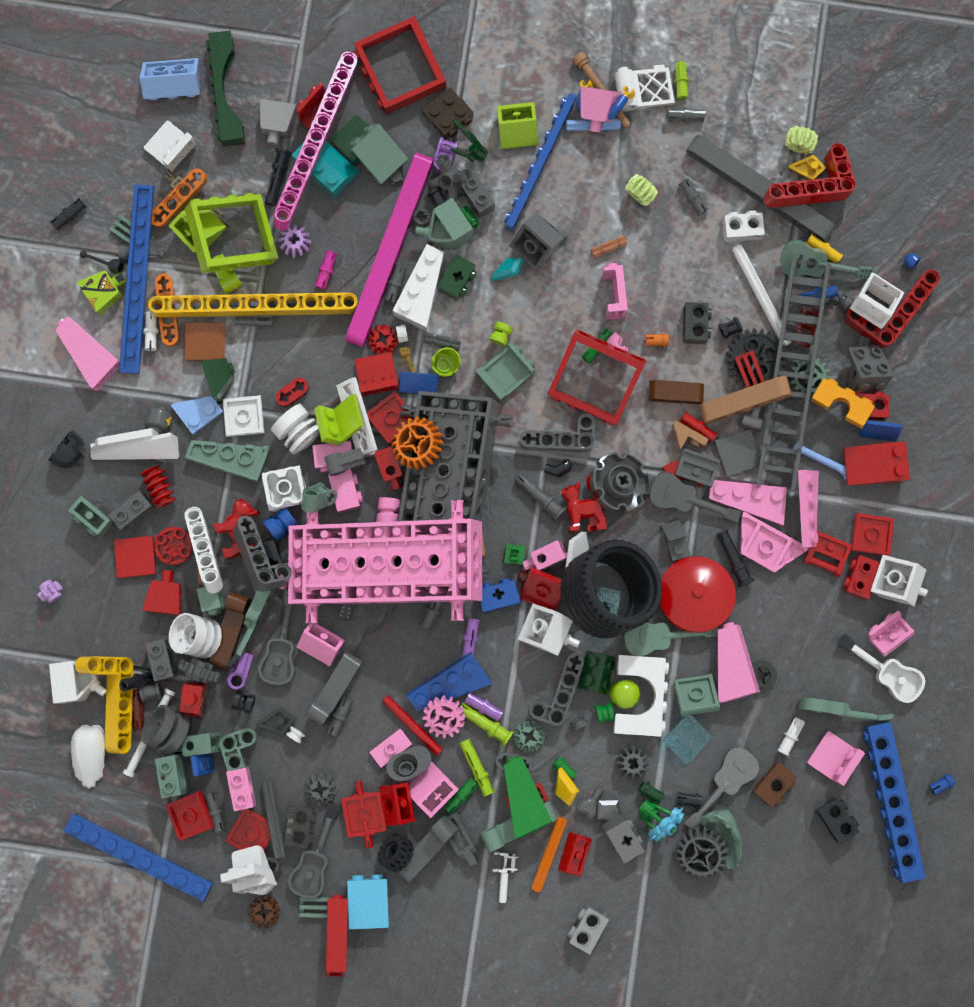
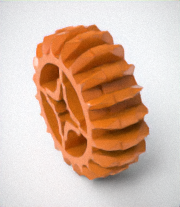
[391,417,444,470]

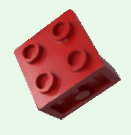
[296,83,341,130]
[355,352,399,397]

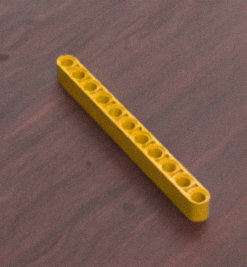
[148,293,358,318]

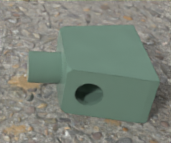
[174,732,222,757]

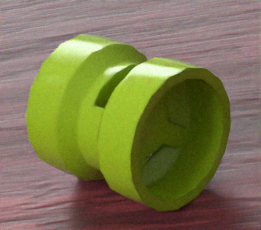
[489,321,513,347]

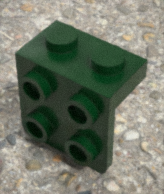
[332,115,368,166]

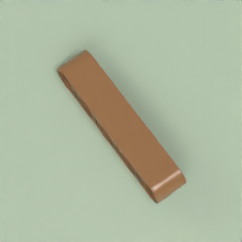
[699,376,792,424]

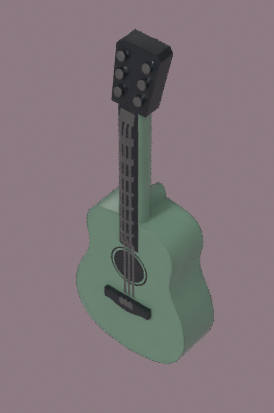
[226,579,276,669]

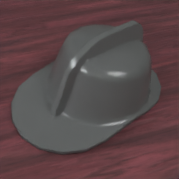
[386,746,431,782]

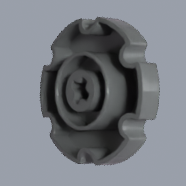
[590,452,651,513]

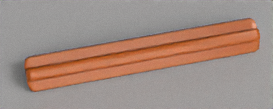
[531,816,567,892]

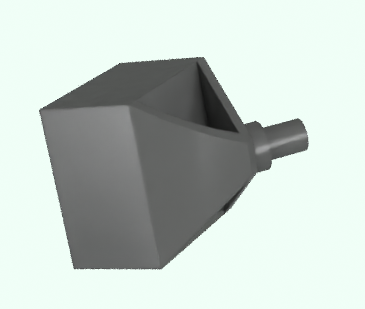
[509,213,568,271]

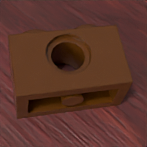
[751,761,797,807]

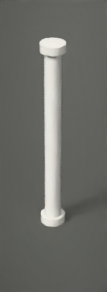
[123,688,176,778]

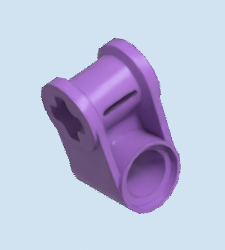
[433,137,459,175]

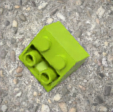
[497,102,538,150]
[169,210,227,253]

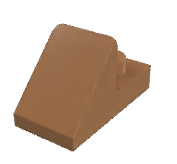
[671,420,709,452]

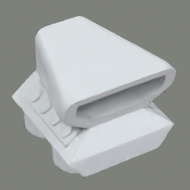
[262,465,306,513]

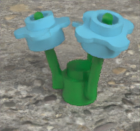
[638,800,685,842]

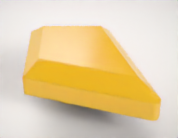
[788,154,826,180]
[555,767,579,806]

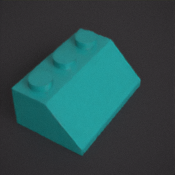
[292,139,360,199]

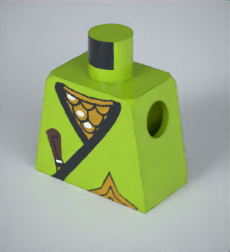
[77,270,127,316]

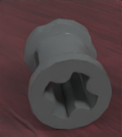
[139,682,163,702]

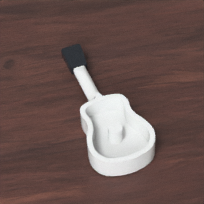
[838,634,925,703]

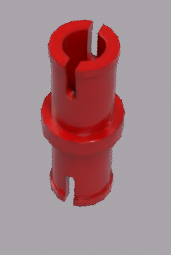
[679,411,717,443]

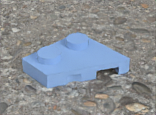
[171,396,224,435]

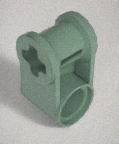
[301,482,337,513]

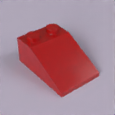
[843,442,910,486]

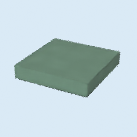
[674,674,720,716]

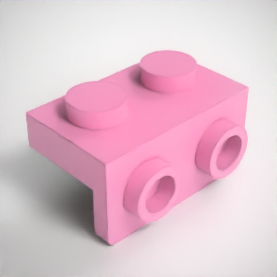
[868,611,915,657]

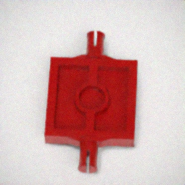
[341,781,387,849]

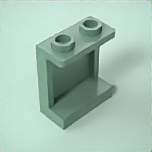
[348,123,408,184]
[475,342,535,403]

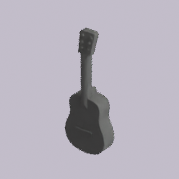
[649,472,741,522]
[258,589,295,685]

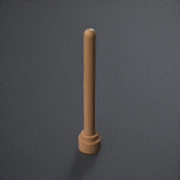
[572,52,631,128]

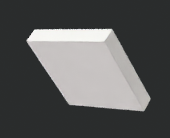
[223,395,265,437]

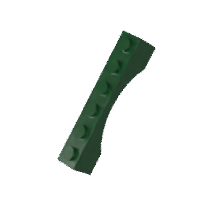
[206,30,246,147]

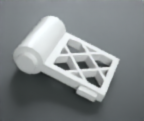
[614,65,675,112]

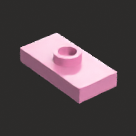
[369,728,412,768]

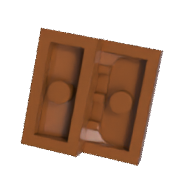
[184,322,225,362]

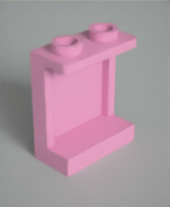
[601,263,628,320]

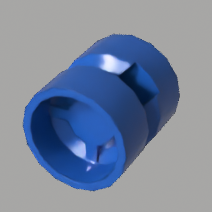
[263,507,299,541]

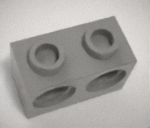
[567,906,609,955]

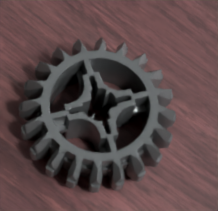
[675,827,729,880]

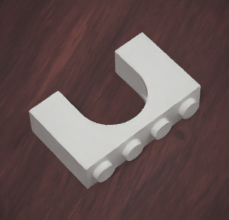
[613,655,669,736]

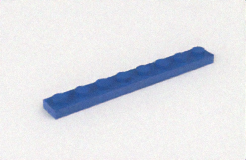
[504,93,576,233]
[63,813,213,901]

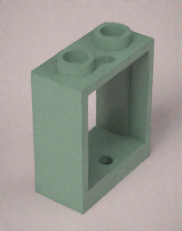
[155,754,189,799]

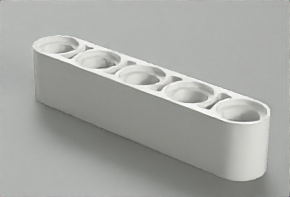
[185,507,223,593]

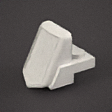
[220,845,277,895]

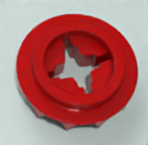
[368,324,398,354]

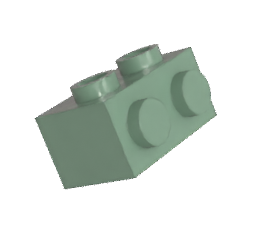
[68,496,114,537]

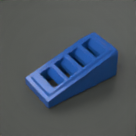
[190,753,215,776]

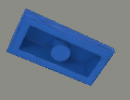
[399,372,439,394]
[859,420,903,442]

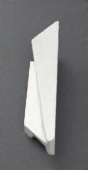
[90,428,179,460]

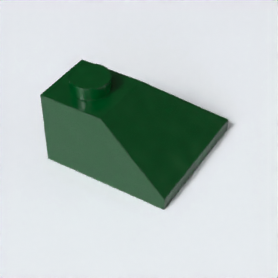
[201,358,235,404]

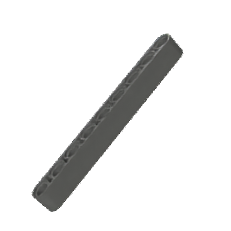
[686,135,835,243]

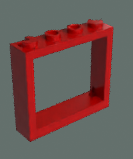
[353,16,447,115]
[547,329,646,425]

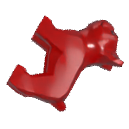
[213,499,260,559]

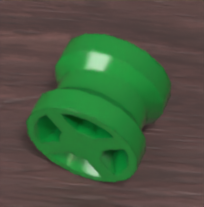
[595,703,614,724]

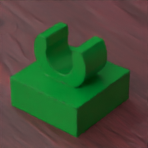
[504,544,525,565]

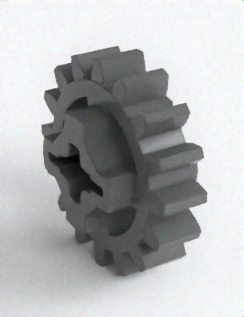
[178,657,221,684]

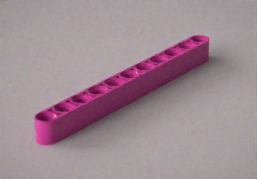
[273,52,357,231]
[345,153,434,347]

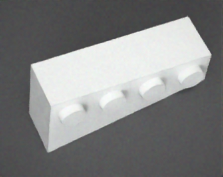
[393,244,444,332]

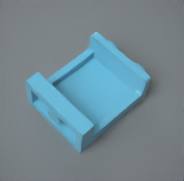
[347,874,390,929]

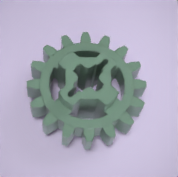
[788,358,831,396]

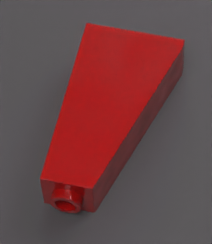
[325,895,348,977]

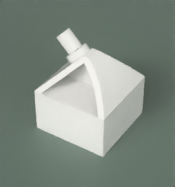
[871,555,928,606]
[518,604,580,656]
[49,661,107,704]

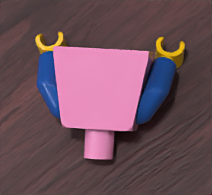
[575,80,635,132]

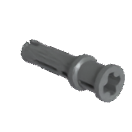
[514,473,567,521]

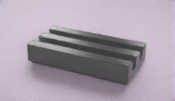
[234,305,273,326]

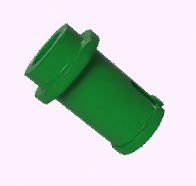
[460,205,480,230]
[552,757,577,780]

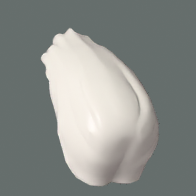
[71,725,105,789]

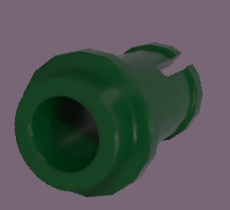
[638,781,664,804]

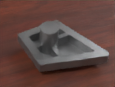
[597,799,621,822]

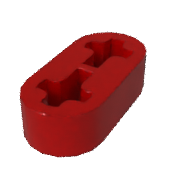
[276,378,309,407]

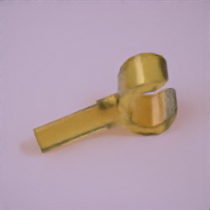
[399,347,416,372]

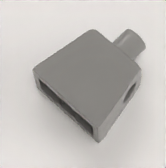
[260,99,297,146]

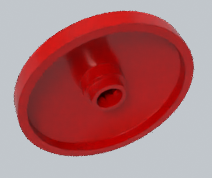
[660,556,736,633]

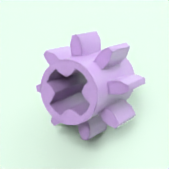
[37,579,63,603]

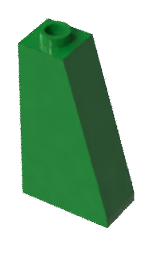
[504,756,553,840]

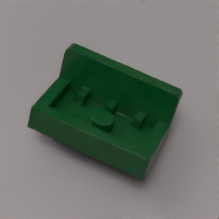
[578,650,615,695]

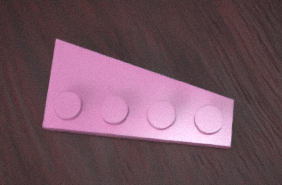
[798,470,819,548]
[708,480,787,526]

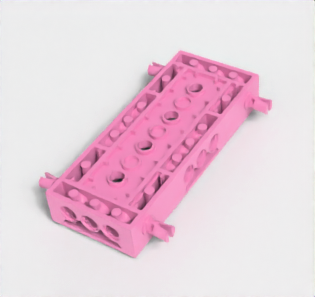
[288,500,482,624]

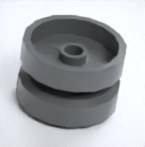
[141,705,190,756]

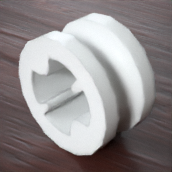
[286,726,306,744]

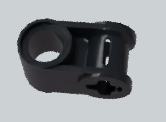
[262,536,284,574]

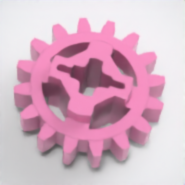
[423,695,466,738]

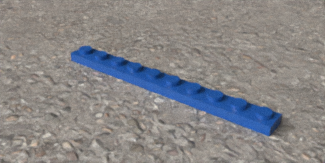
[119,184,155,374]

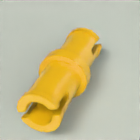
[806,234,843,264]

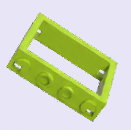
[185,193,278,273]

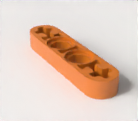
[152,169,208,227]
[155,273,180,347]

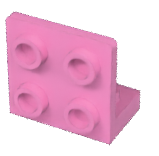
[807,731,865,786]

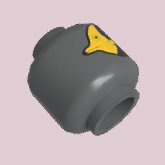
[145,406,172,435]

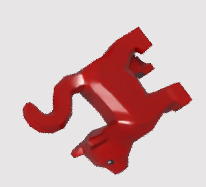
[560,474,607,533]

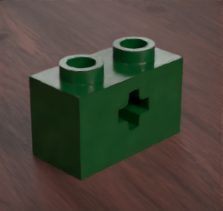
[437,254,477,301]

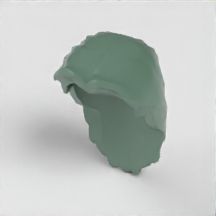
[700,809,742,870]

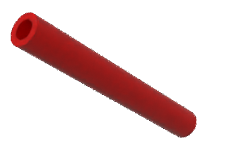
[382,695,443,756]

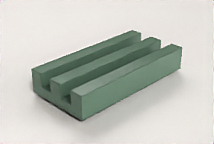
[109,214,131,244]
[299,897,332,918]

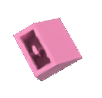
[409,761,459,818]

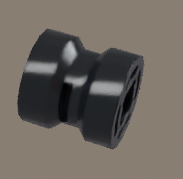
[231,690,256,714]

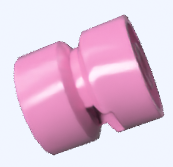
[376,497,401,522]

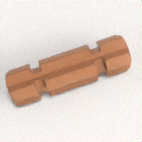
[591,235,627,258]

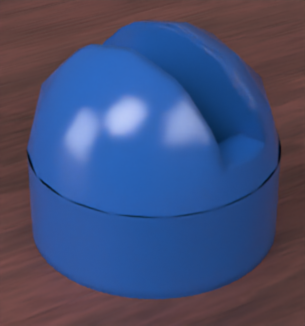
[904,253,921,270]

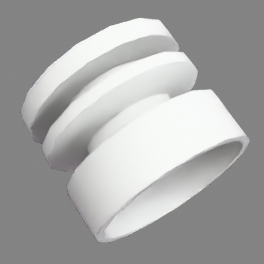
[271,404,320,455]
[169,613,222,659]

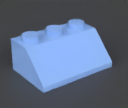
[140,58,201,100]

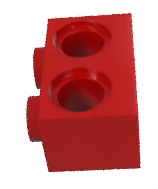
[847,391,890,421]

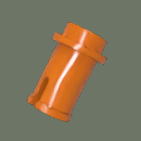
[646,332,669,347]

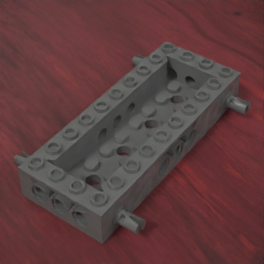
[394,391,513,582]

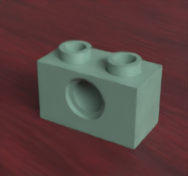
[197,587,226,616]

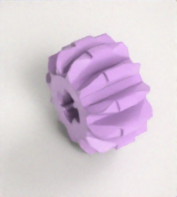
[279,225,311,258]

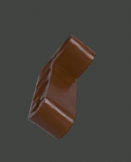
[209,592,252,671]

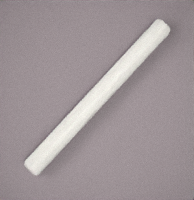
[732,244,792,347]

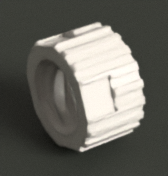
[396,325,408,343]

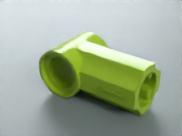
[212,254,242,295]

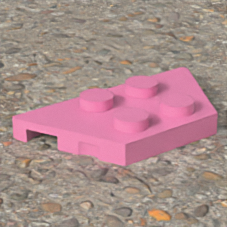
[740,512,809,573]

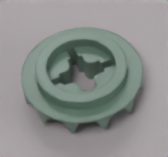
[514,721,545,752]

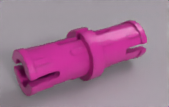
[314,250,338,290]

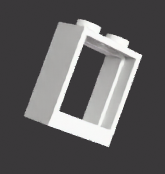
[850,272,904,329]

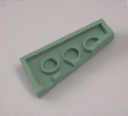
[185,440,271,483]

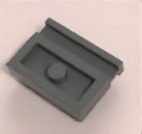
[675,448,721,488]

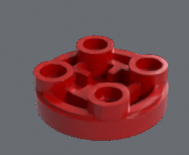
[154,527,193,565]

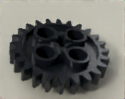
[725,328,787,387]

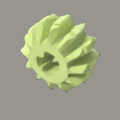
[785,126,818,154]
[625,174,658,206]

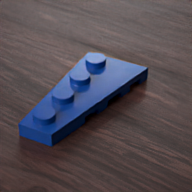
[406,652,493,712]

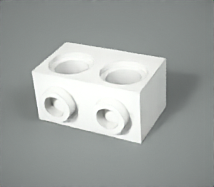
[722,211,765,243]

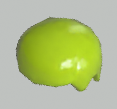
[431,347,461,378]
[609,680,641,709]

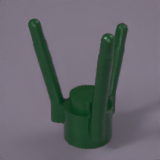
[450,119,488,162]

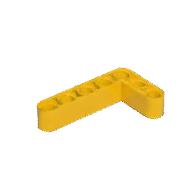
[75,656,133,754]

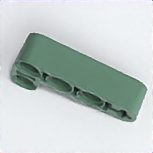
[220,728,258,809]
[480,800,558,853]

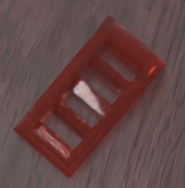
[792,306,819,348]

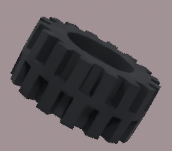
[377,833,414,872]

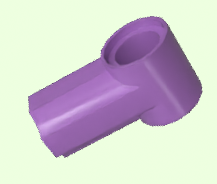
[227,652,254,691]

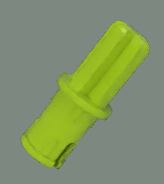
[674,61,689,100]

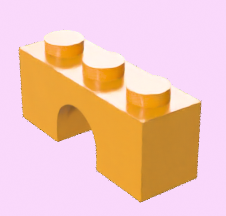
[811,378,875,429]

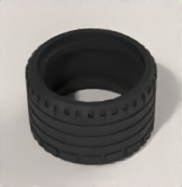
[560,539,662,639]

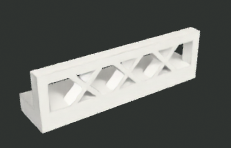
[336,377,378,457]

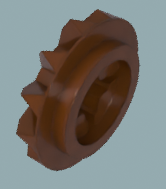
[248,896,280,928]

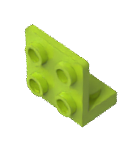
[314,394,363,446]

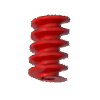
[140,465,177,509]

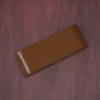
[648,380,704,405]

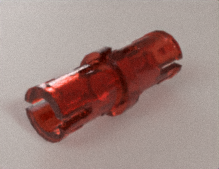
[132,689,145,729]

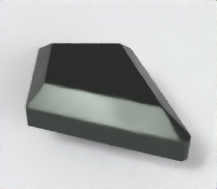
[256,707,295,735]

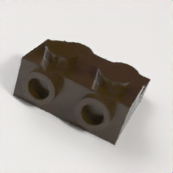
[421,87,474,140]

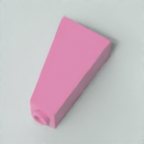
[55,316,120,392]
[718,622,760,703]

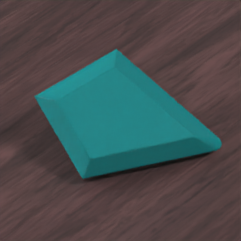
[491,257,524,281]

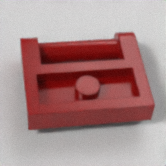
[803,531,852,577]

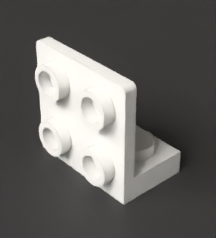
[144,121,196,172]

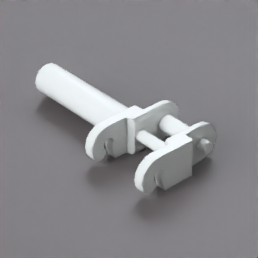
[492,852,518,903]

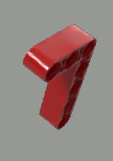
[763,143,856,208]
[844,269,940,349]

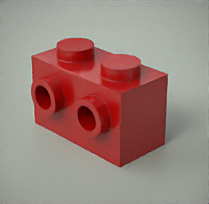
[843,555,880,600]

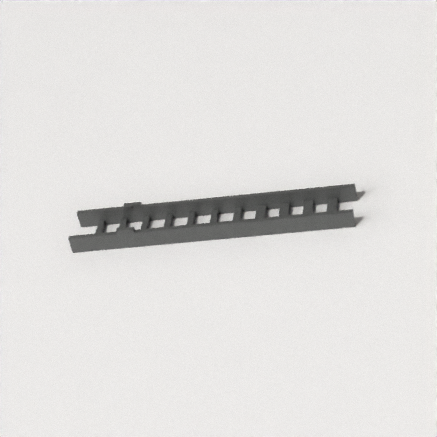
[757,258,831,491]

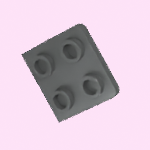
[847,346,894,392]

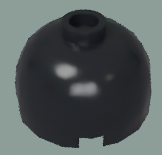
[48,430,85,469]

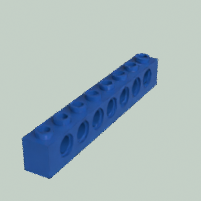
[862,722,926,883]

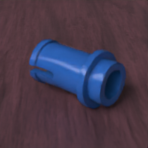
[929,774,956,796]

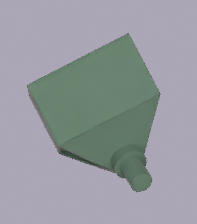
[415,198,473,251]

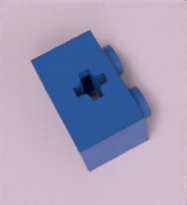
[480,578,520,613]

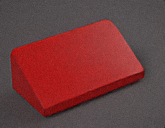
[558,832,592,877]

